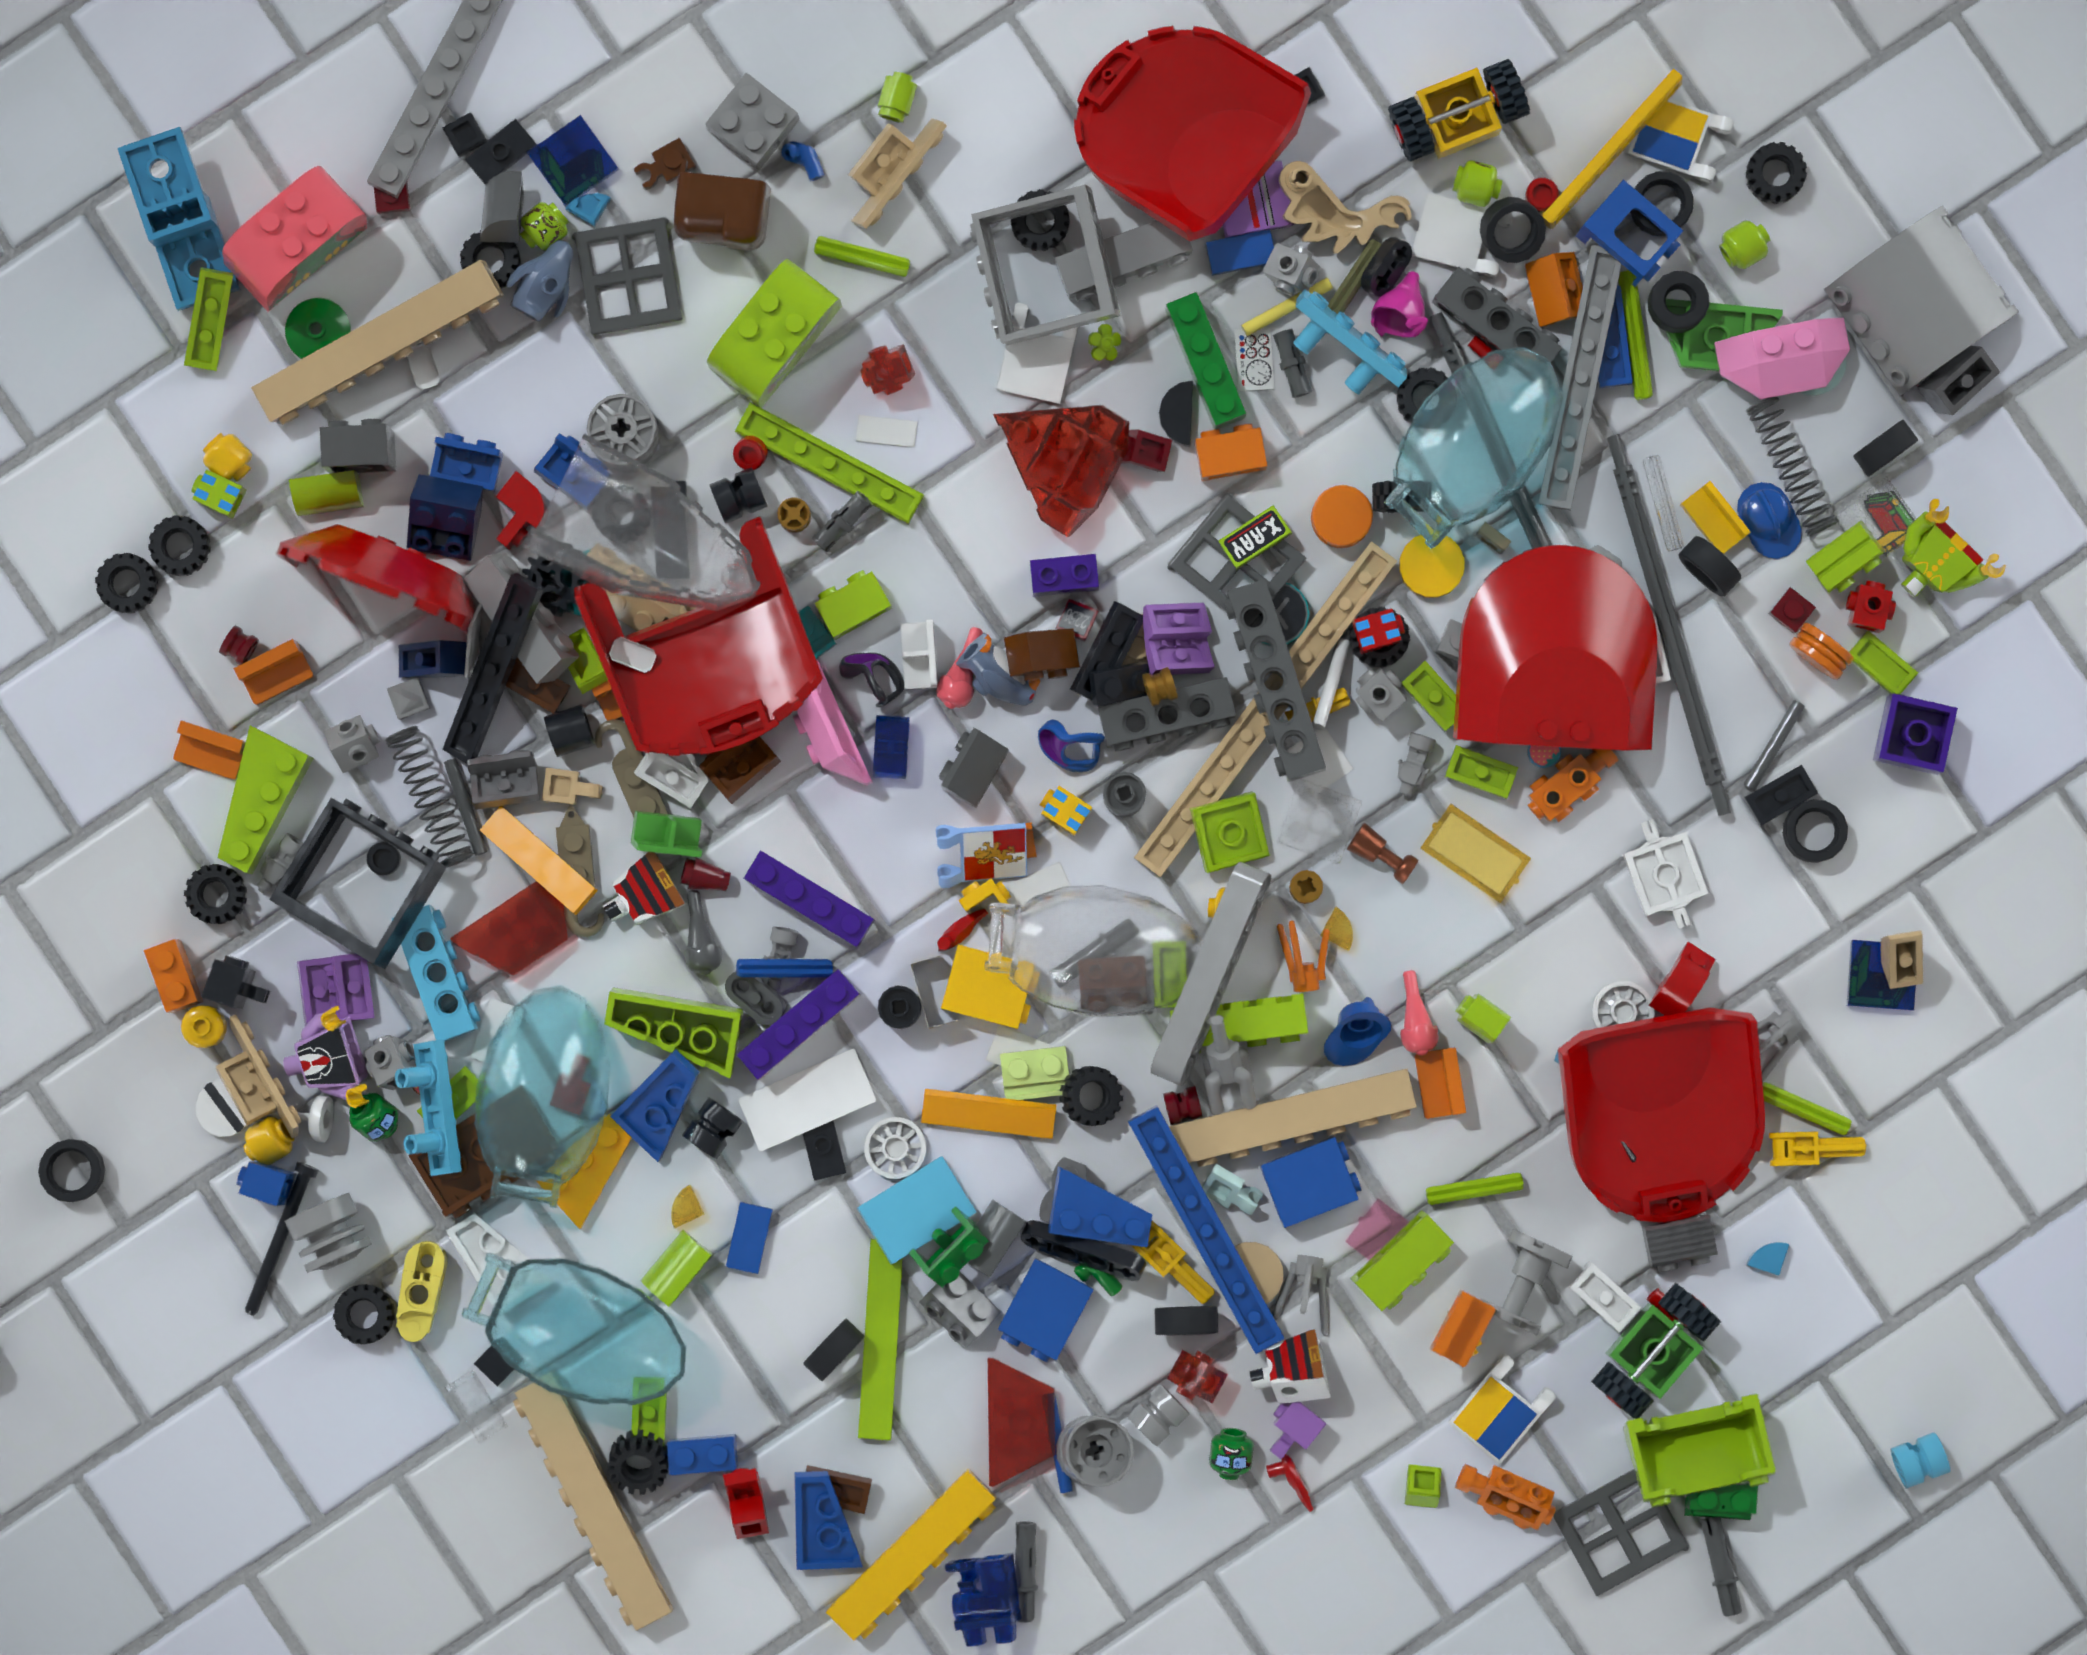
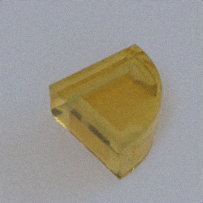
[1319,906,1353,951]
[671,1184,705,1229]

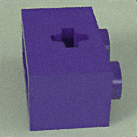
[1030,554,1099,597]

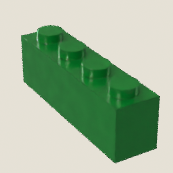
[1165,292,1246,430]

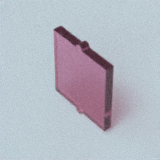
[1345,1198,1409,1260]

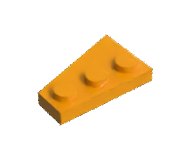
[536,1113,632,1229]

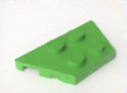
[1666,298,1783,371]

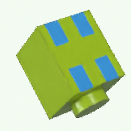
[191,469,247,519]

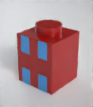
[1352,608,1405,654]

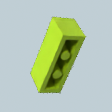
[1350,1210,1454,1311]

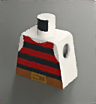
[602,852,687,924]
[1250,1329,1331,1404]

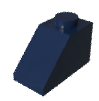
[398,640,467,678]

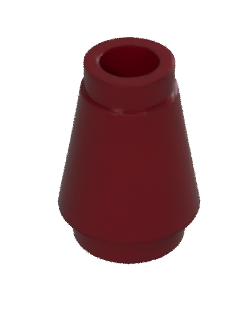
[680,857,731,891]

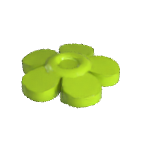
[1088,324,1121,361]

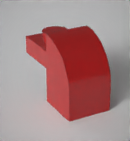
[495,471,547,550]
[1649,942,1716,1016]
[723,1468,769,1539]

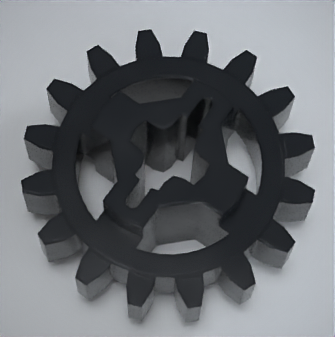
[522,545,591,617]

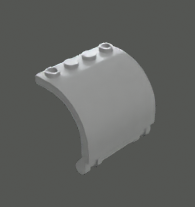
[1824,205,2019,396]

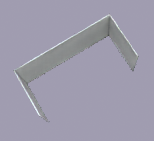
[910,955,959,1029]

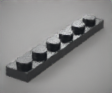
[442,573,544,764]

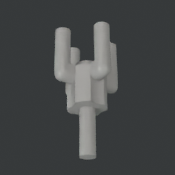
[1202,1015,1257,1115]

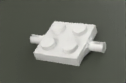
[1623,819,1709,929]

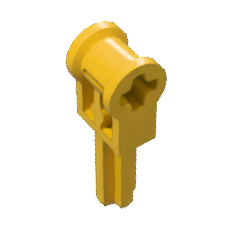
[1769,1131,1866,1166]
[1130,1220,1215,1304]

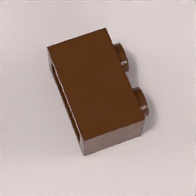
[1004,628,1080,681]

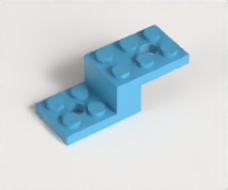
[117,127,241,311]

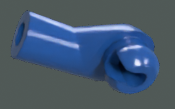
[781,141,825,181]

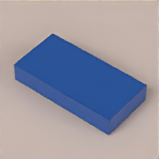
[1206,229,1274,276]
[726,1202,773,1274]

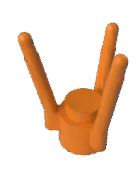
[1277,921,1330,992]

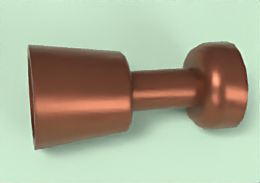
[1346,822,1419,884]

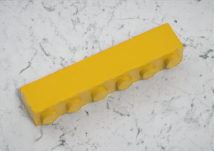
[826,1468,996,1641]

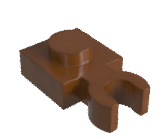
[634,137,696,190]

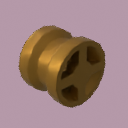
[777,497,811,533]
[1142,667,1178,707]
[1289,870,1323,904]

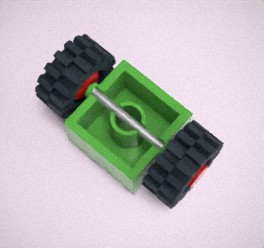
[1591,1283,1721,1419]

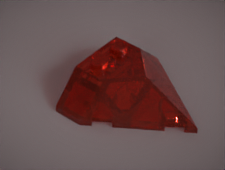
[993,405,1129,537]

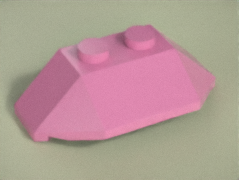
[1714,318,1850,400]
[792,660,873,785]

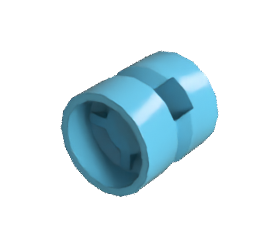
[1890,1432,1951,1489]

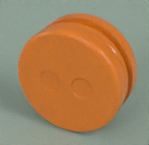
[1311,485,1373,548]
[1789,623,1854,680]

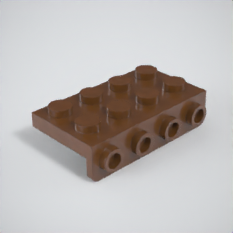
[408,1085,560,1219]

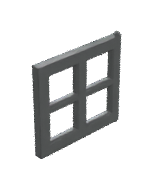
[572,217,683,335]
[1167,493,1307,627]
[1553,1469,1689,1596]

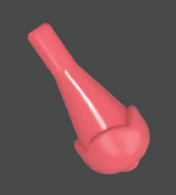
[936,627,983,709]
[1400,970,1439,1055]

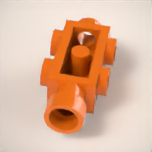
[1527,749,1619,822]
[1455,1464,1556,1530]

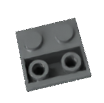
[939,728,1009,808]

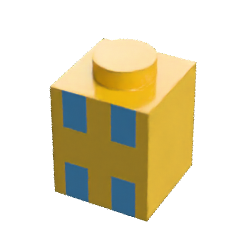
[1039,786,1093,836]

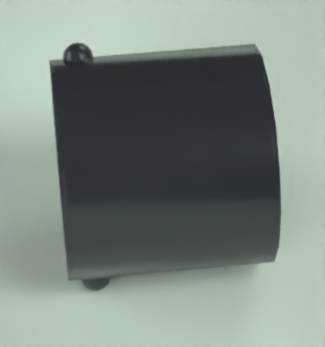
[544,704,595,757]

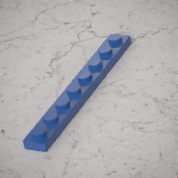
[1128,1105,1285,1354]

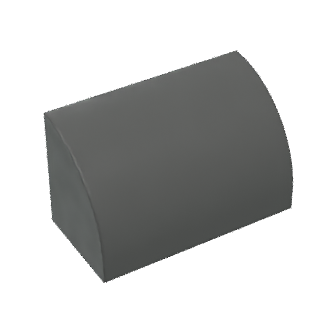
[480,171,524,242]
[968,1199,1026,1278]

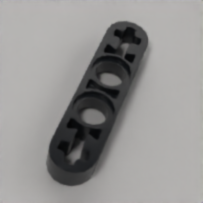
[1020,1220,1147,1281]

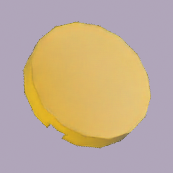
[1399,532,1465,598]

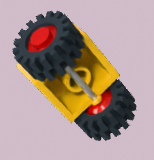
[1388,59,1530,162]

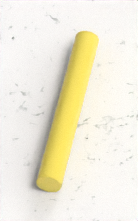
[1241,277,1333,337]

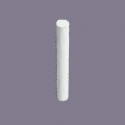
[1312,638,1350,730]

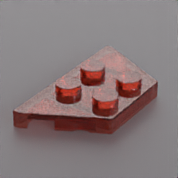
[450,881,568,977]
[987,1357,1056,1487]

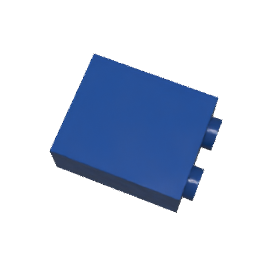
[1259,1137,1362,1228]
[998,1258,1094,1363]

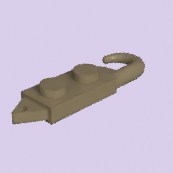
[594,719,668,818]
[556,805,604,937]

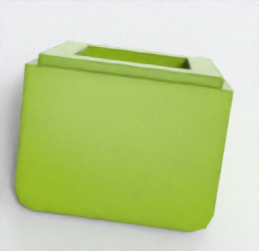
[1405,1464,1442,1508]

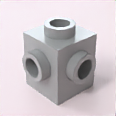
[1262,243,1320,295]
[1355,667,1407,721]
[324,715,380,773]
[363,1035,416,1090]

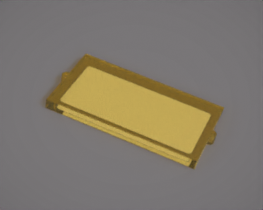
[1420,803,1531,903]

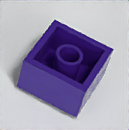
[1873,693,1958,775]

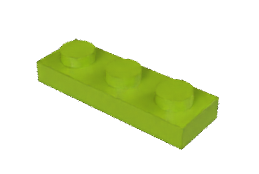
[184,267,234,371]

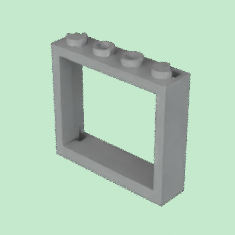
[970,185,1121,345]

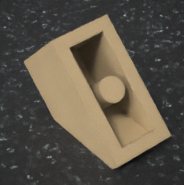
[1881,930,1923,989]

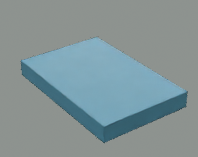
[857,1156,976,1265]

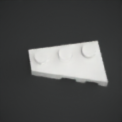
[445,1213,555,1316]

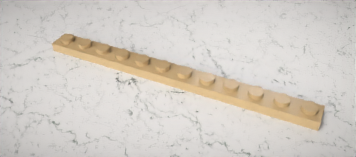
[1134,541,1397,877]

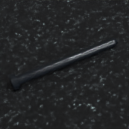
[245,1162,319,1316]

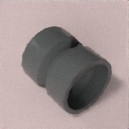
[1103,772,1146,817]

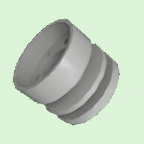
[586,394,660,469]
[285,1193,372,1273]
[1056,1415,1134,1487]

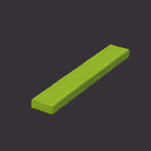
[735,402,924,525]
[858,1239,903,1440]

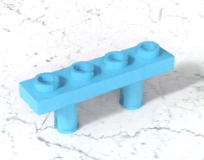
[1294,289,1407,395]
[395,1040,462,1176]

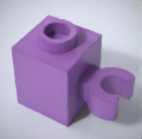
[1270,1402,1326,1459]

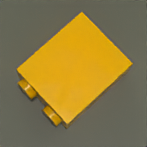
[941,945,1040,1029]

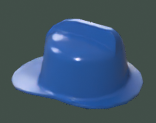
[1737,482,1802,559]
[1324,997,1391,1066]

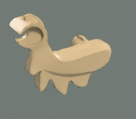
[1279,161,1411,254]

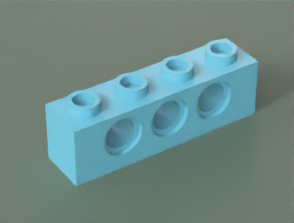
[392,905,481,1042]

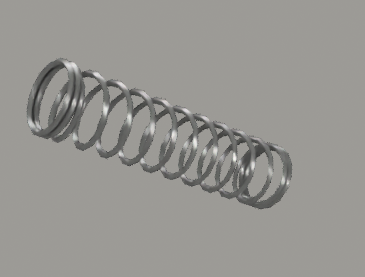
[1746,396,1839,537]
[385,726,474,868]

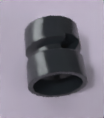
[709,467,768,524]
[878,985,922,1029]
[682,1097,744,1160]

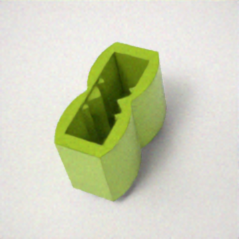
[1455,993,1511,1044]

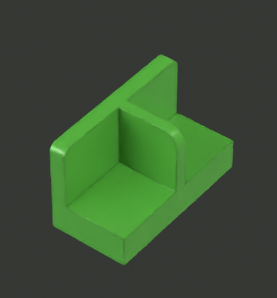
[630,811,702,857]

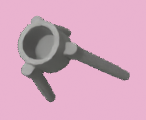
[1757,1009,1803,1083]
[1273,1254,1328,1336]

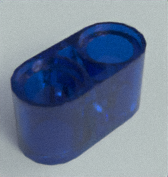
[873,715,910,779]

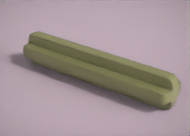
[1328,239,1381,314]

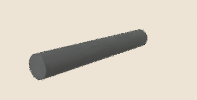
[1743,700,1805,791]
[444,758,487,856]

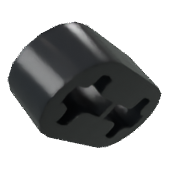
[1361,237,1412,297]

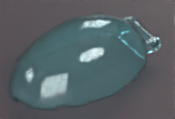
[1385,347,1563,549]
[475,985,610,1208]
[461,1253,686,1405]

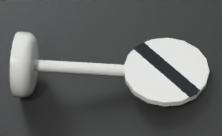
[196,1079,334,1142]

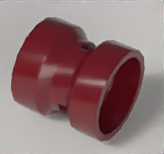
[1163,1086,1203,1125]

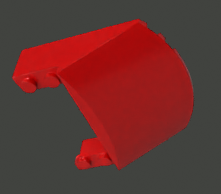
[574,516,823,756]

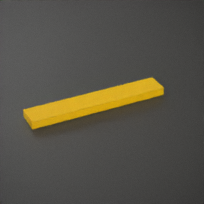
[1542,68,1682,230]

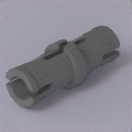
[1273,329,1312,398]
[812,491,873,552]

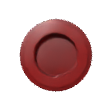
[1525,178,1559,212]
[733,436,768,470]

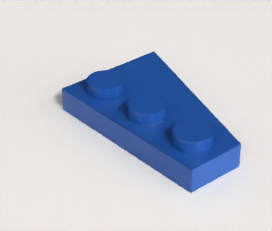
[610,1049,700,1162]
[1048,1166,1152,1247]
[794,1471,863,1570]

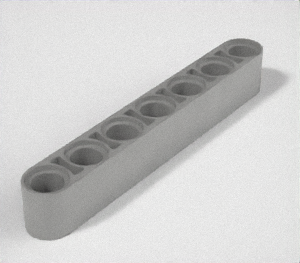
[1151,862,1271,1086]

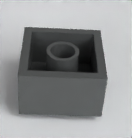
[320,419,396,474]

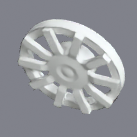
[1592,981,1655,1028]
[864,1117,926,1179]

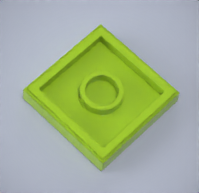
[1190,791,1270,873]

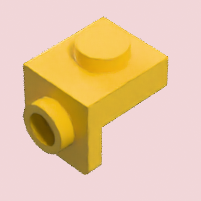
[958,878,1011,912]

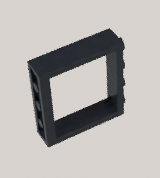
[269,798,447,969]

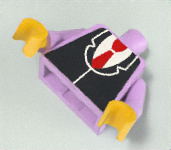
[283,1006,369,1108]

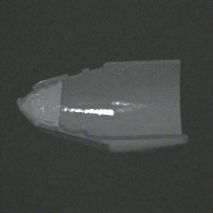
[523,433,760,611]

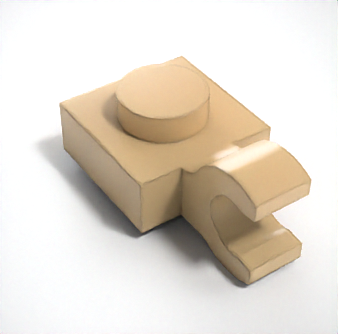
[542,768,603,805]

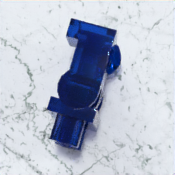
[945,1553,1022,1647]

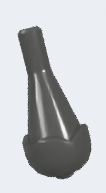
[684,890,722,975]

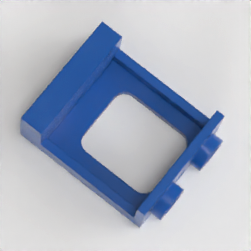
[1576,179,1684,287]

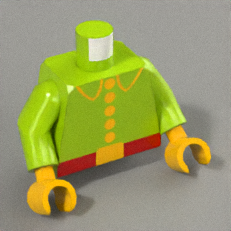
[1901,499,2006,597]

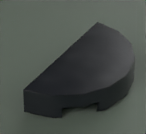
[1159,381,1193,447]

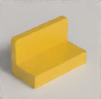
[1680,481,1751,554]

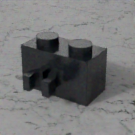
[201,955,271,1009]

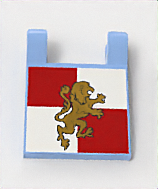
[936,823,1027,888]

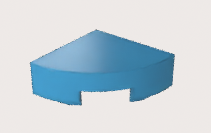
[566,193,611,227]
[1746,1242,1789,1276]

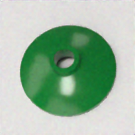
[285,298,351,359]

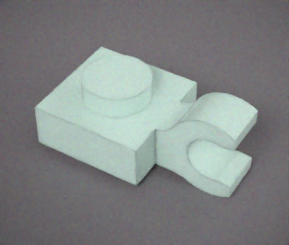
[1202,1164,1263,1215]

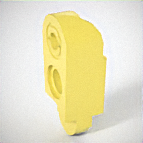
[396,1241,448,1342]

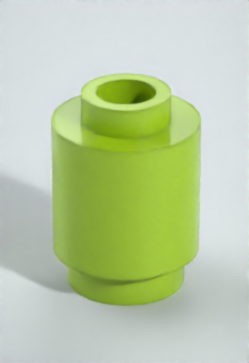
[877,71,917,123]

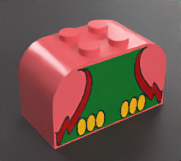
[222,166,367,312]

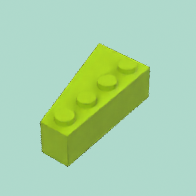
[217,725,314,875]
[604,987,743,1078]
[1169,993,1308,1054]

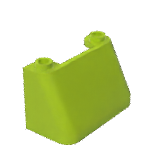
[1623,1394,1776,1507]

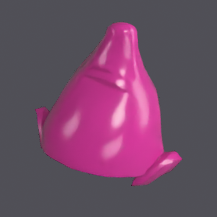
[1371,271,1428,338]

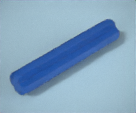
[736,959,833,978]

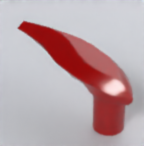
[937,908,989,952]
[1266,1454,1313,1512]

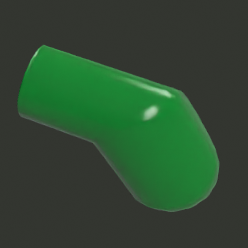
[1074,1264,1123,1296]

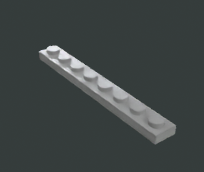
[367,0,503,198]
[1538,245,1622,511]

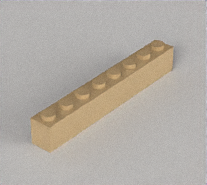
[251,260,504,425]
[1169,1069,1417,1167]
[513,1373,674,1631]

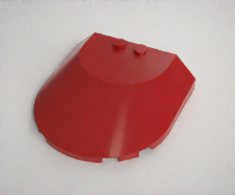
[1074,26,1311,242]
[276,524,476,635]
[1453,545,1657,751]
[1557,1007,1765,1222]

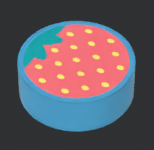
[1527,745,1561,768]

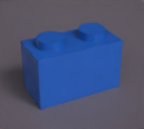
[236,1161,297,1206]
[667,1434,738,1475]

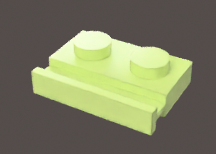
[1000,1046,1069,1100]

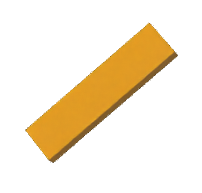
[479,806,598,915]
[921,1088,1057,1139]

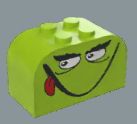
[707,258,842,408]

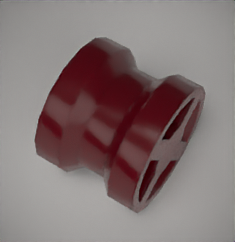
[219,625,259,665]

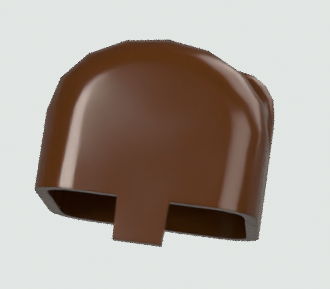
[674,159,771,251]

